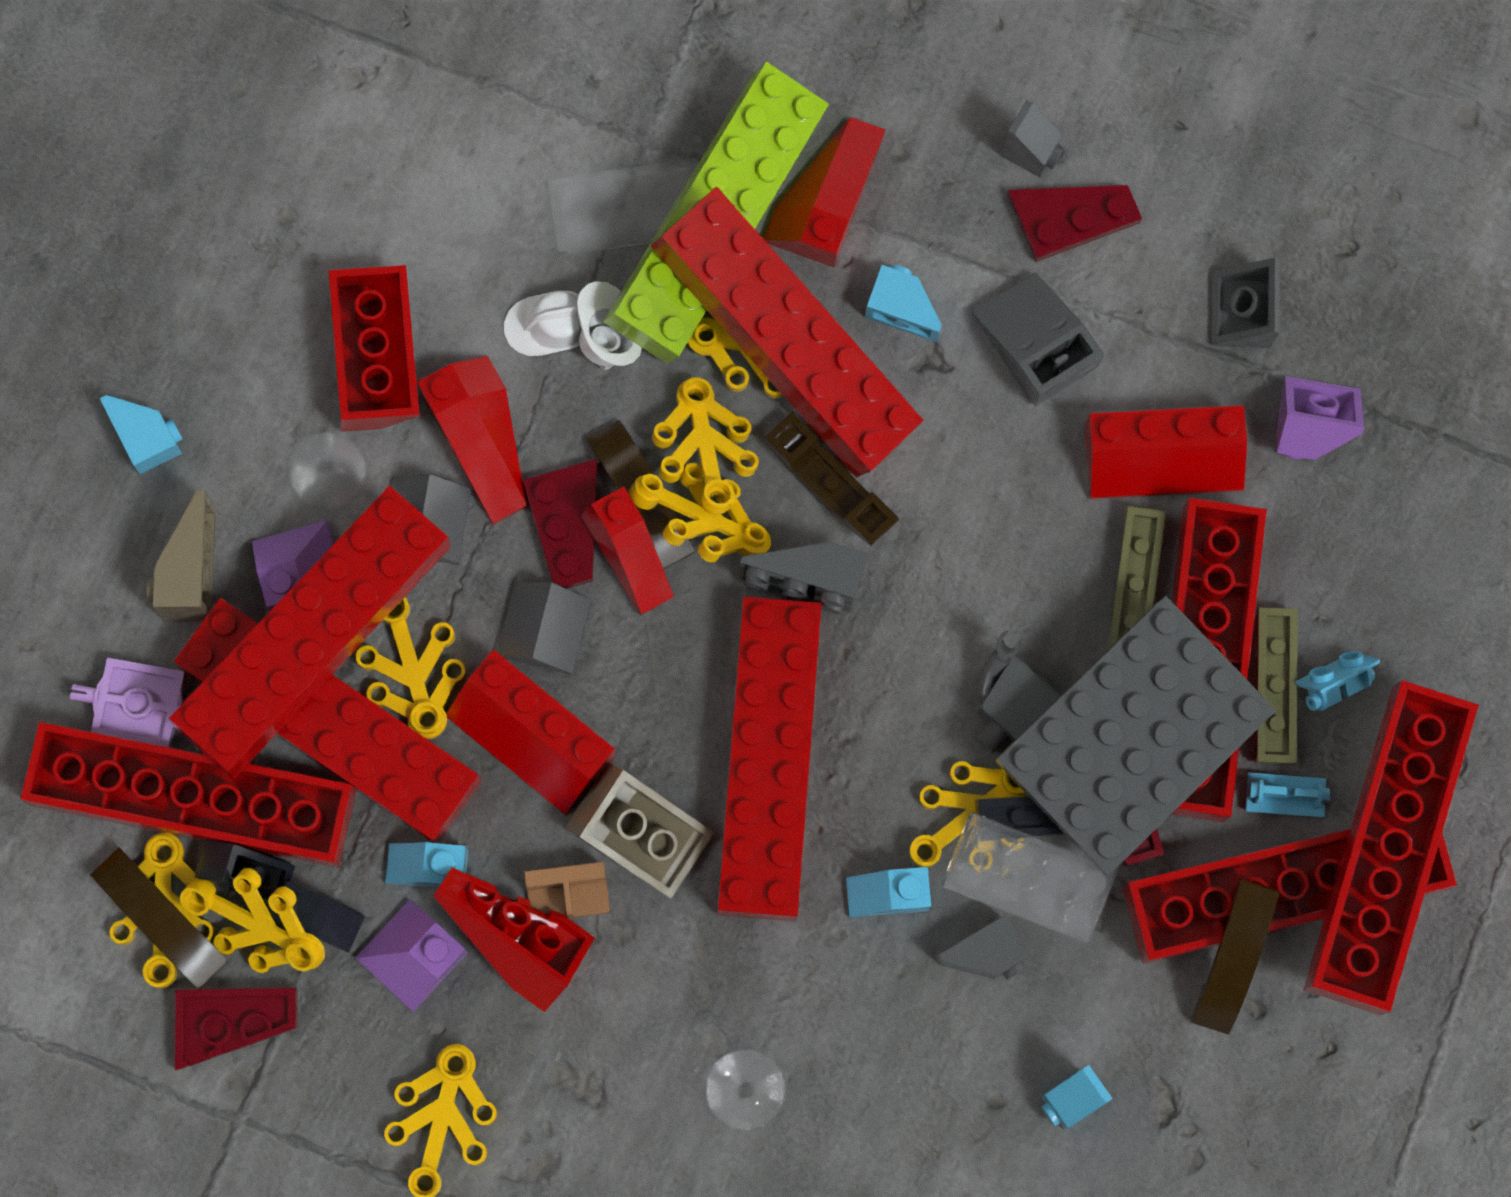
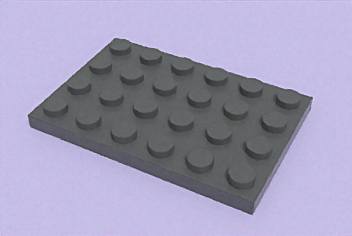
[995,596,1276,876]

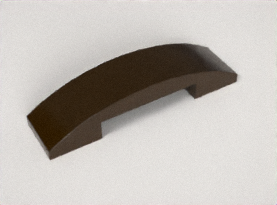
[764,412,899,546]
[586,420,695,569]
[90,847,229,989]
[1190,878,1279,1035]

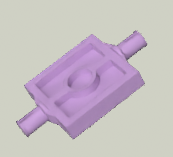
[70,658,187,748]

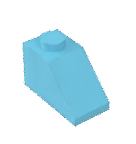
[865,265,942,342]
[100,395,183,474]
[385,842,469,888]
[846,867,931,918]
[1041,1065,1113,1129]

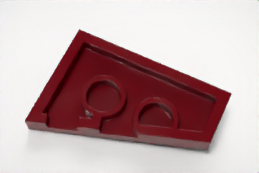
[1007,185,1142,262]
[523,459,598,589]
[175,988,298,1071]

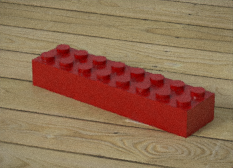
[650,186,924,478]
[169,485,451,780]
[1171,498,1267,823]
[717,597,822,921]
[173,598,482,843]
[1303,680,1479,1016]
[20,722,356,868]
[1122,829,1457,964]

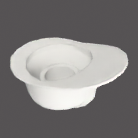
[576,281,642,370]
[504,291,582,356]

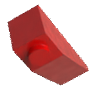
[581,487,674,616]

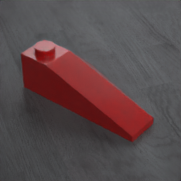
[764,117,886,268]
[417,356,527,525]
[433,868,595,1013]

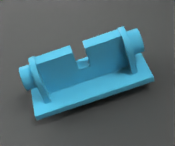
[1295,651,1380,711]
[1245,772,1330,818]

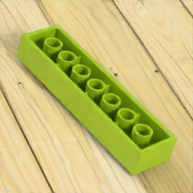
[603,61,829,364]

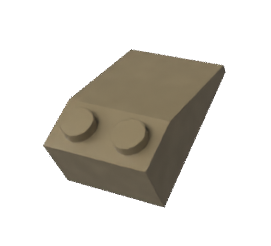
[147,490,216,622]
[564,763,714,899]

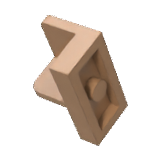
[524,862,610,918]

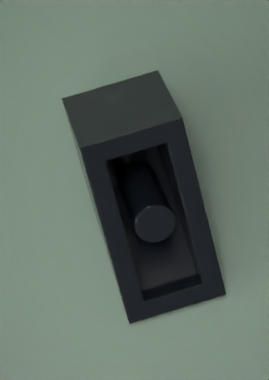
[194,839,295,900]
[272,881,365,953]

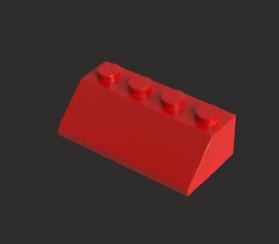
[328,265,419,432]
[1084,405,1247,499]
[446,649,616,816]

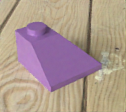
[1276,376,1364,460]
[252,520,334,611]
[356,900,468,1012]

